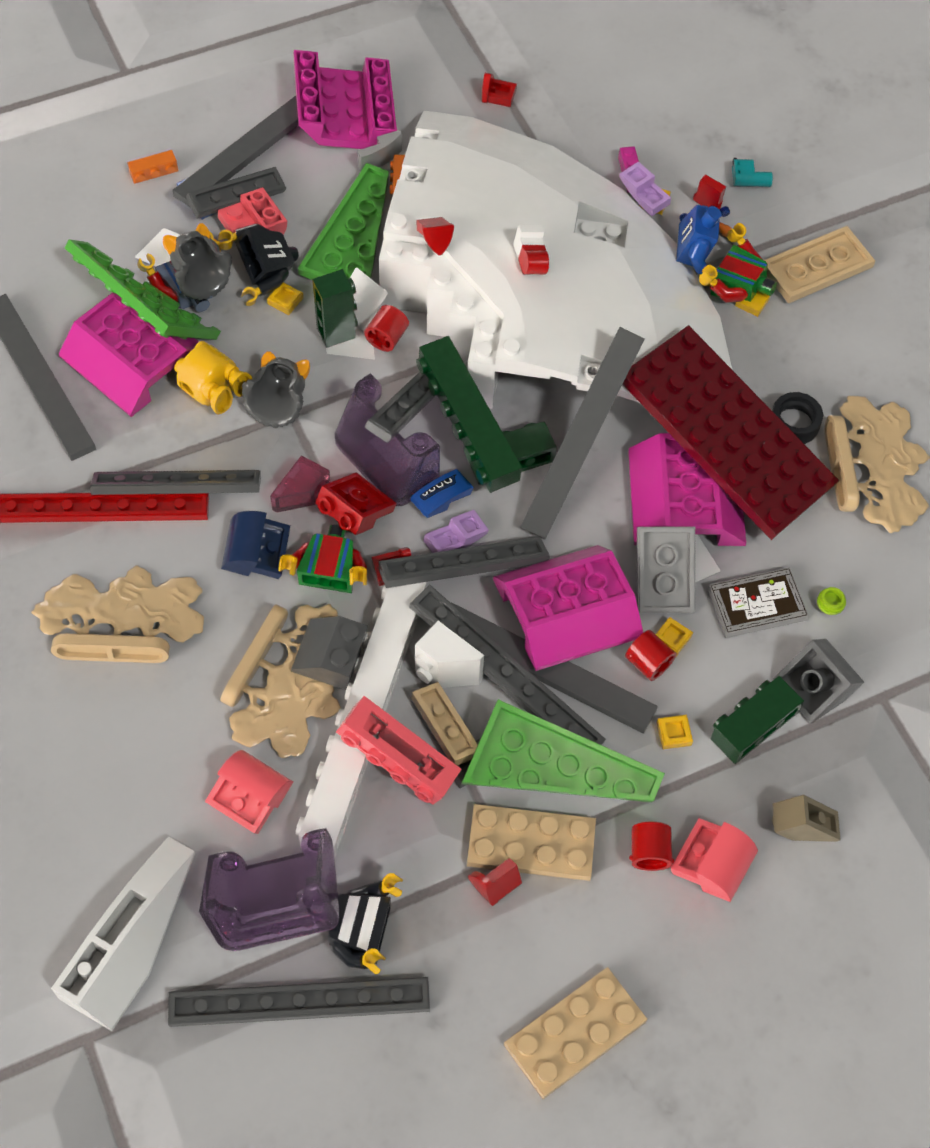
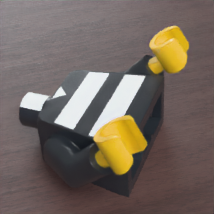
[218,224,299,306]
[313,873,403,974]

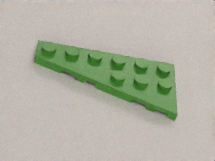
[298,163,389,280]
[65,239,221,340]
[461,699,665,803]

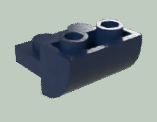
[221,511,291,579]

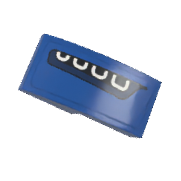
[410,469,474,518]

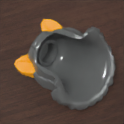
[163,223,232,300]
[242,351,310,428]

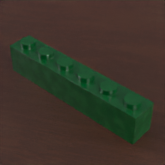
[416,336,522,493]

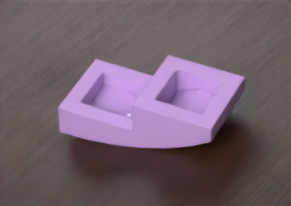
[619,162,671,216]
[423,510,489,553]

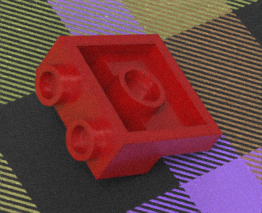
[315,472,397,535]

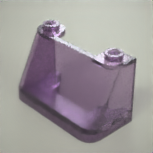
[334,373,440,506]
[199,828,340,951]

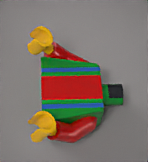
[699,223,777,303]
[278,524,367,594]

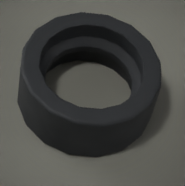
[772,392,824,444]

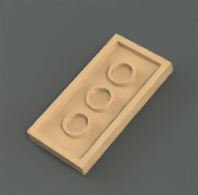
[764,226,875,304]
[467,804,596,881]
[504,967,648,1099]

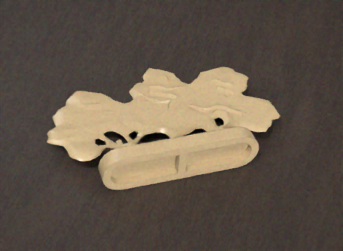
[824,396,930,533]
[31,565,204,663]
[220,604,341,758]

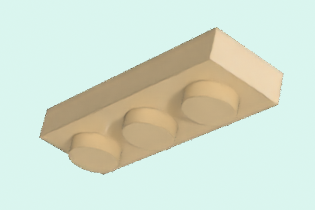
[411,682,478,766]

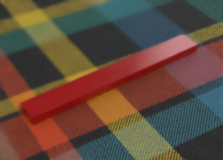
[0,493,209,523]

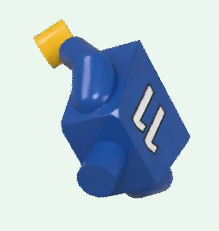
[676,205,722,286]

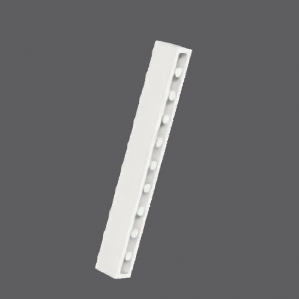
[296,582,426,857]

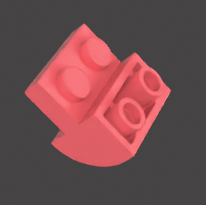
[218,187,287,235]
[205,750,294,834]
[671,818,758,902]

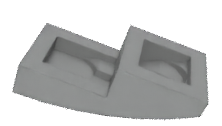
[357,130,402,172]

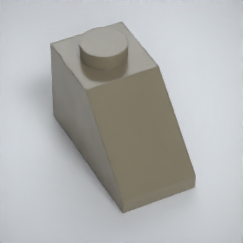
[772,795,841,842]

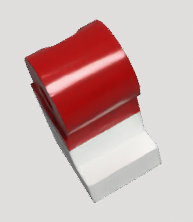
[513,224,549,275]

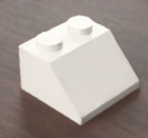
[415,621,484,688]

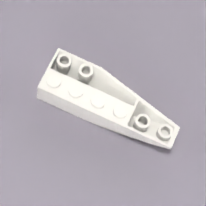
[51,836,195,1031]

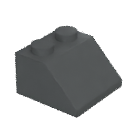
[291,616,368,690]
[773,639,864,723]

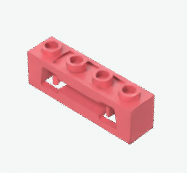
[336,696,461,805]

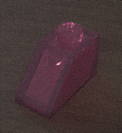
[270,455,330,513]

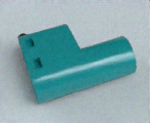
[732,158,773,187]

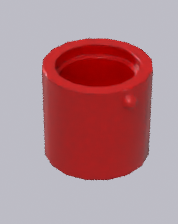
[364,305,409,352]
[625,630,677,681]
[629,822,674,871]

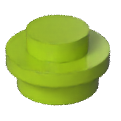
[817,587,846,615]

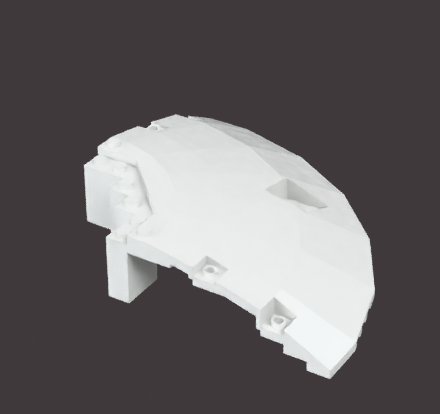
[379,111,732,420]

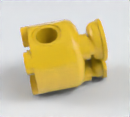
[174,341,252,415]

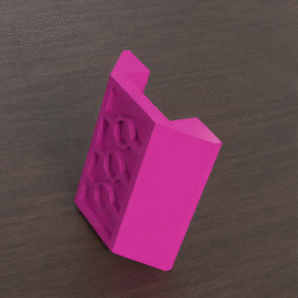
[293,50,397,149]
[59,292,199,417]
[628,433,746,546]
[493,545,643,671]

